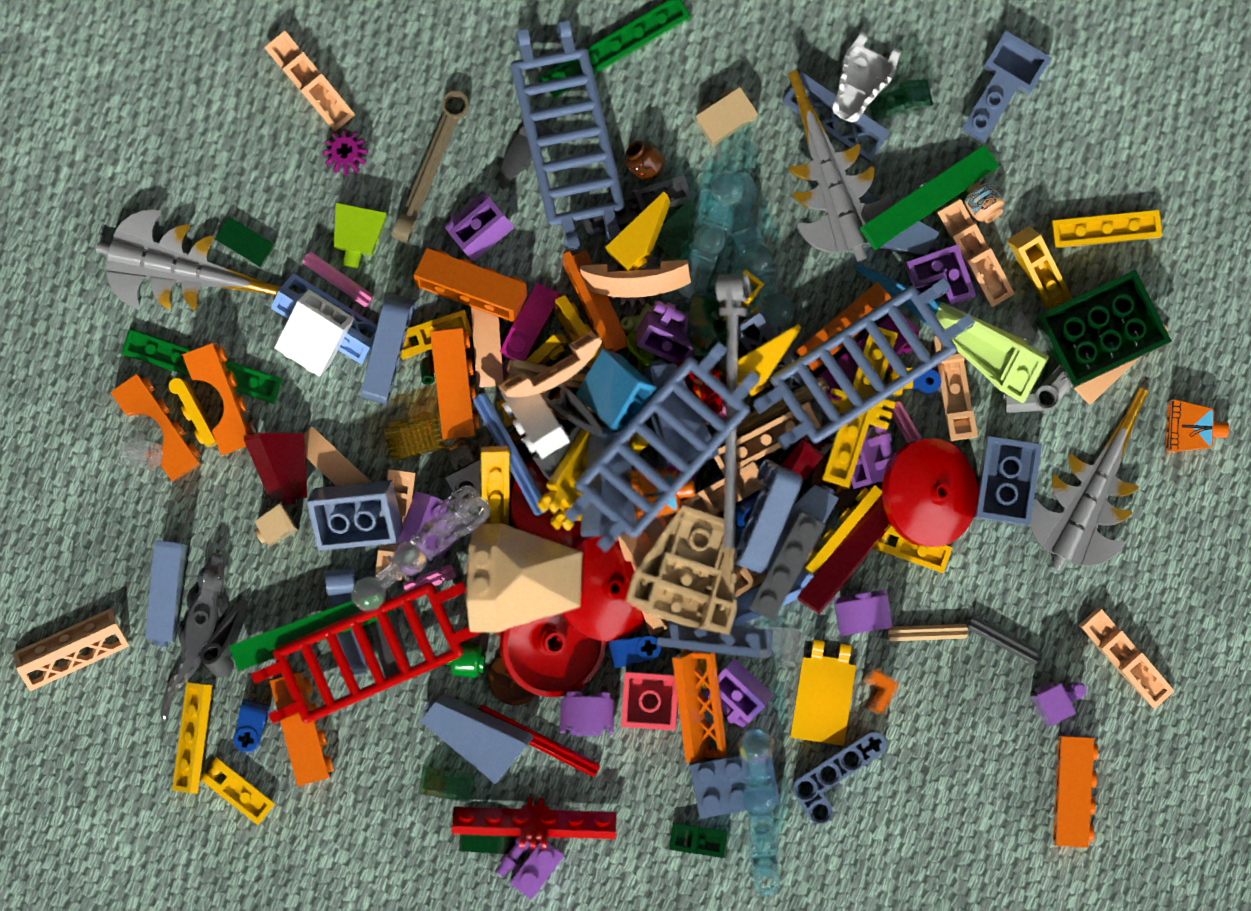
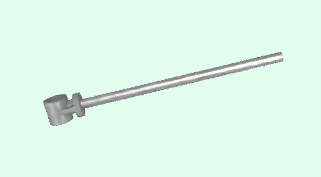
[716,274,750,548]

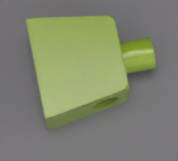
[334,203,388,269]

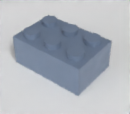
[973,436,1042,527]
[307,480,403,551]
[689,750,780,819]

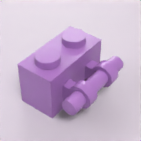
[444,192,515,262]
[635,300,705,363]
[851,426,894,489]
[397,491,462,559]
[702,658,774,729]
[1030,682,1086,726]
[495,836,565,900]

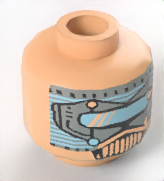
[964,182,1004,223]

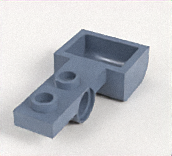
[961,31,1052,143]

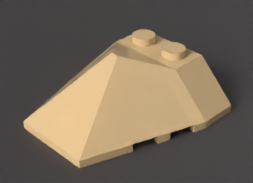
[625,505,737,635]
[467,523,582,633]

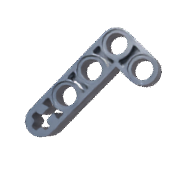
[361,293,418,405]
[733,460,802,573]
[325,568,368,677]
[792,732,886,824]

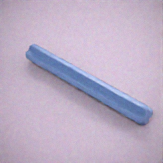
[473,393,548,516]

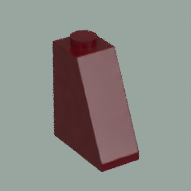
[244,433,307,505]
[782,435,834,483]

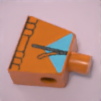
[1165,400,1229,453]
[629,468,695,521]

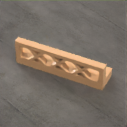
[13,608,129,691]

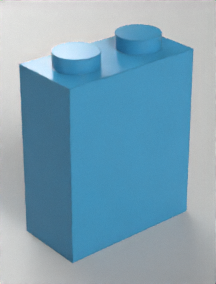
[575,349,657,431]

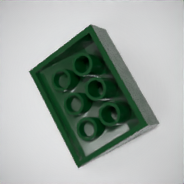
[1035,269,1172,388]

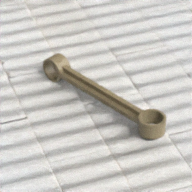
[392,91,469,243]

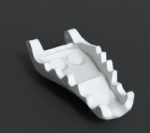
[832,31,902,122]

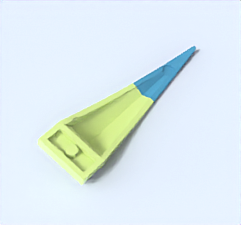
[856,265,1049,403]

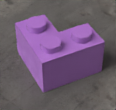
[904,244,976,306]

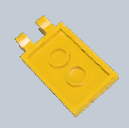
[537,429,593,530]
[790,639,856,746]

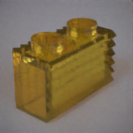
[383,412,445,462]

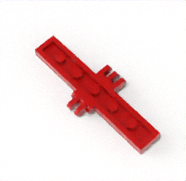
[452,797,617,849]

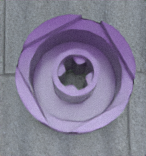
[833,589,893,636]
[560,692,615,736]

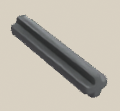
[967,616,1042,665]

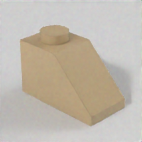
[254,504,298,546]

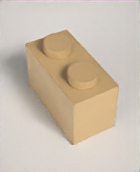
[695,87,758,147]

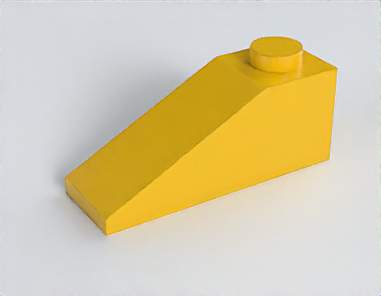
[605,192,671,271]
[1007,226,1073,310]
[725,324,801,396]

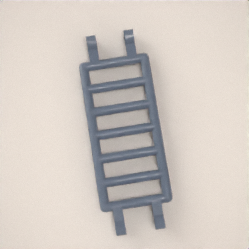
[510,21,626,252]
[753,278,975,450]
[565,342,760,552]

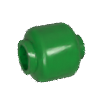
[446,642,486,678]

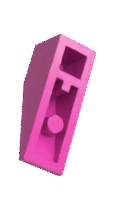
[500,283,561,362]

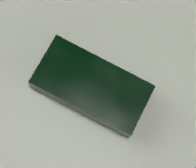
[215,217,275,268]

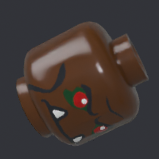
[625,140,665,180]

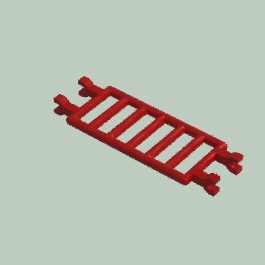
[251,582,483,724]

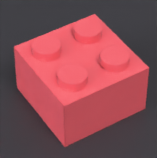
[621,672,678,731]

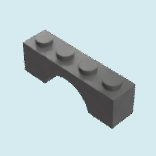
[749,510,825,622]

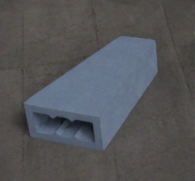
[859,191,940,258]
[641,360,719,467]
[581,427,636,537]
[764,484,839,573]
[145,540,189,647]
[420,694,534,784]

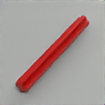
[478,705,600,777]

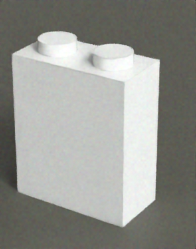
[275,290,354,377]

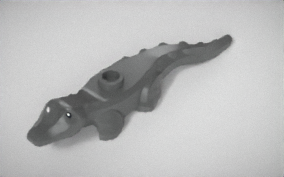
[160,553,229,721]

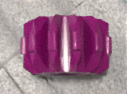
[322,129,369,176]

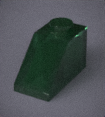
[870,79,934,121]
[655,200,693,261]
[686,292,727,356]
[419,766,476,802]

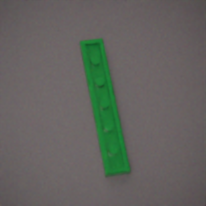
[540,0,691,99]
[859,145,1000,251]
[121,328,283,405]
[229,589,393,671]

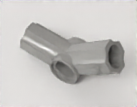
[1003,365,1071,414]

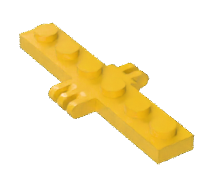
[823,327,898,488]

